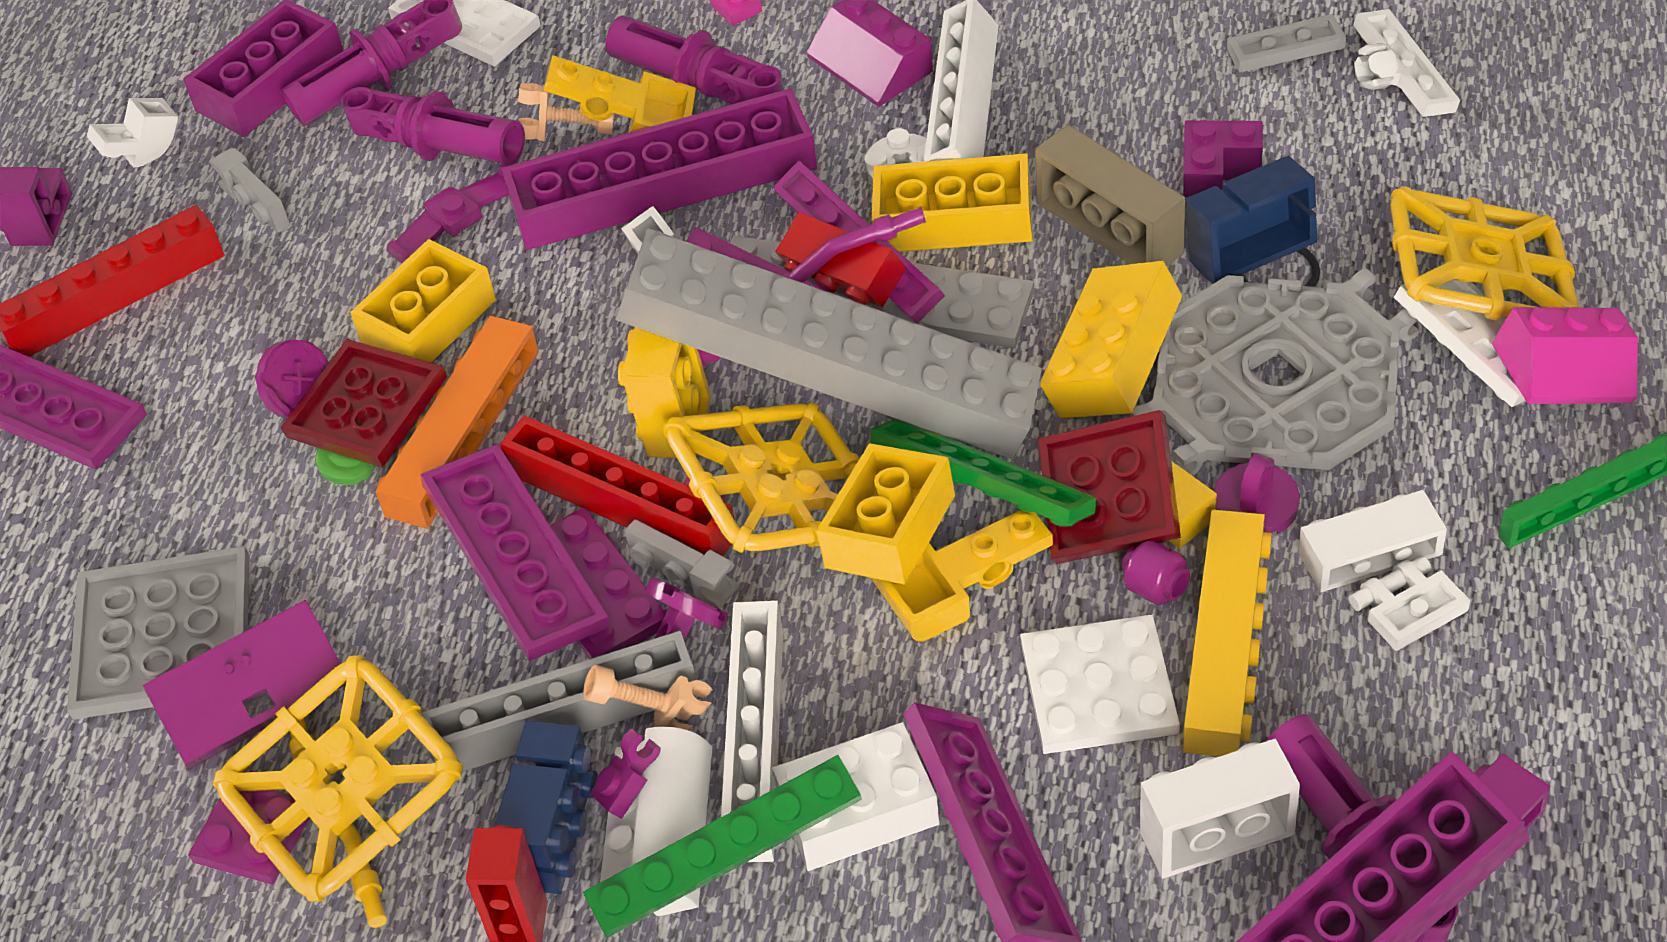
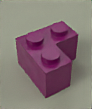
[1183,120,1263,207]
[0,167,73,246]

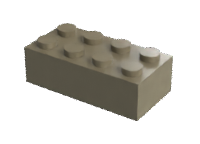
[1035,124,1185,266]

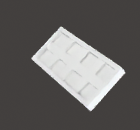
[388,0,541,67]
[1394,279,1526,407]

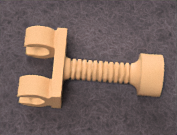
[518,83,615,141]
[583,665,712,731]

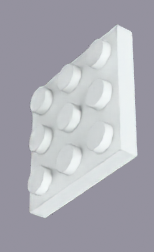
[1020,614,1180,754]

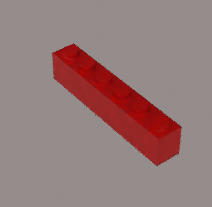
[0,204,225,357]
[500,415,735,556]

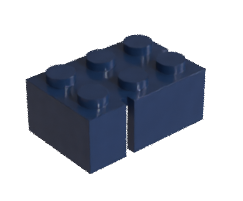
[1185,155,1317,284]
[494,720,598,894]

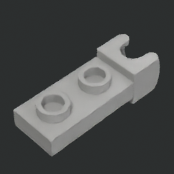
[210,148,290,233]
[625,519,738,609]

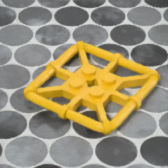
[1390,186,1580,320]
[663,402,860,553]
[213,655,463,902]

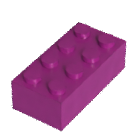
[183,0,344,137]

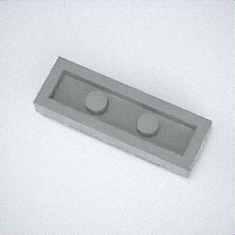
[1227,14,1346,73]

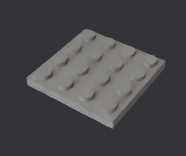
[67,546,250,720]

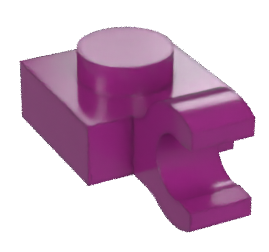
[590,729,661,819]

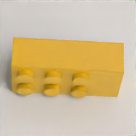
[872,153,1033,252]
[1039,261,1182,418]

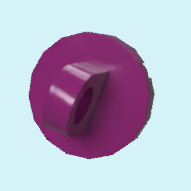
[255,339,329,419]
[1214,453,1300,534]
[644,577,729,641]

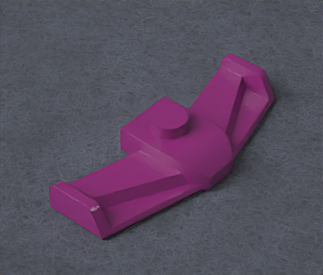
[386,164,508,263]

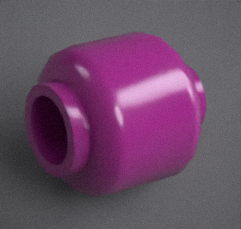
[1122,540,1190,605]

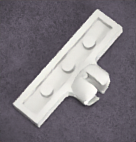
[1353,9,1460,117]

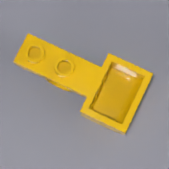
[543,55,696,133]
[871,510,1053,642]

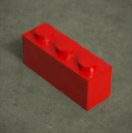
[775,212,907,308]
[465,825,548,942]

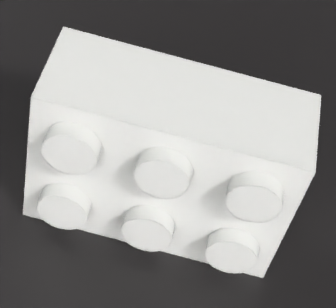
[772,722,939,871]
[1140,738,1300,879]

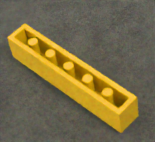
[1183,509,1272,757]

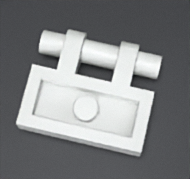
[1349,556,1470,651]

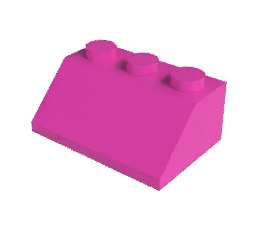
[1491,307,1638,404]

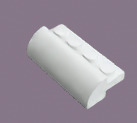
[600,727,712,916]

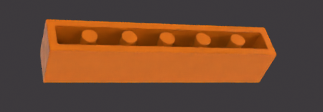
[375,316,539,529]

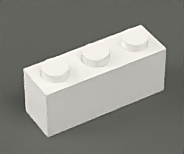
[1298,490,1447,593]

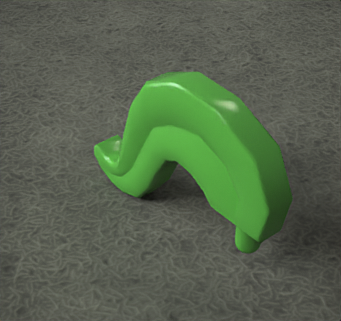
[315,448,376,485]

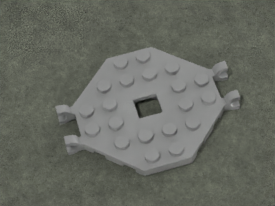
[1130,268,1419,476]

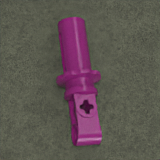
[280,0,462,127]
[605,15,783,104]
[341,87,525,165]
[1267,714,1458,942]

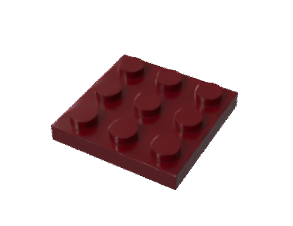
[281,339,448,468]
[1038,410,1181,564]

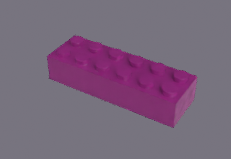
[1236,751,1530,942]

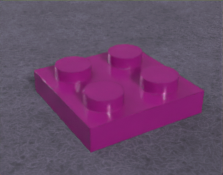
[188,790,310,885]

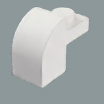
[87,98,178,167]

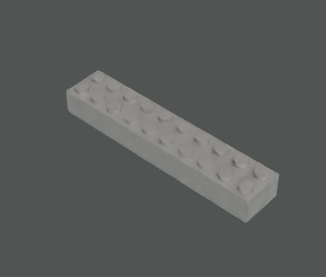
[616,228,1042,459]

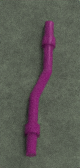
[783,207,927,283]

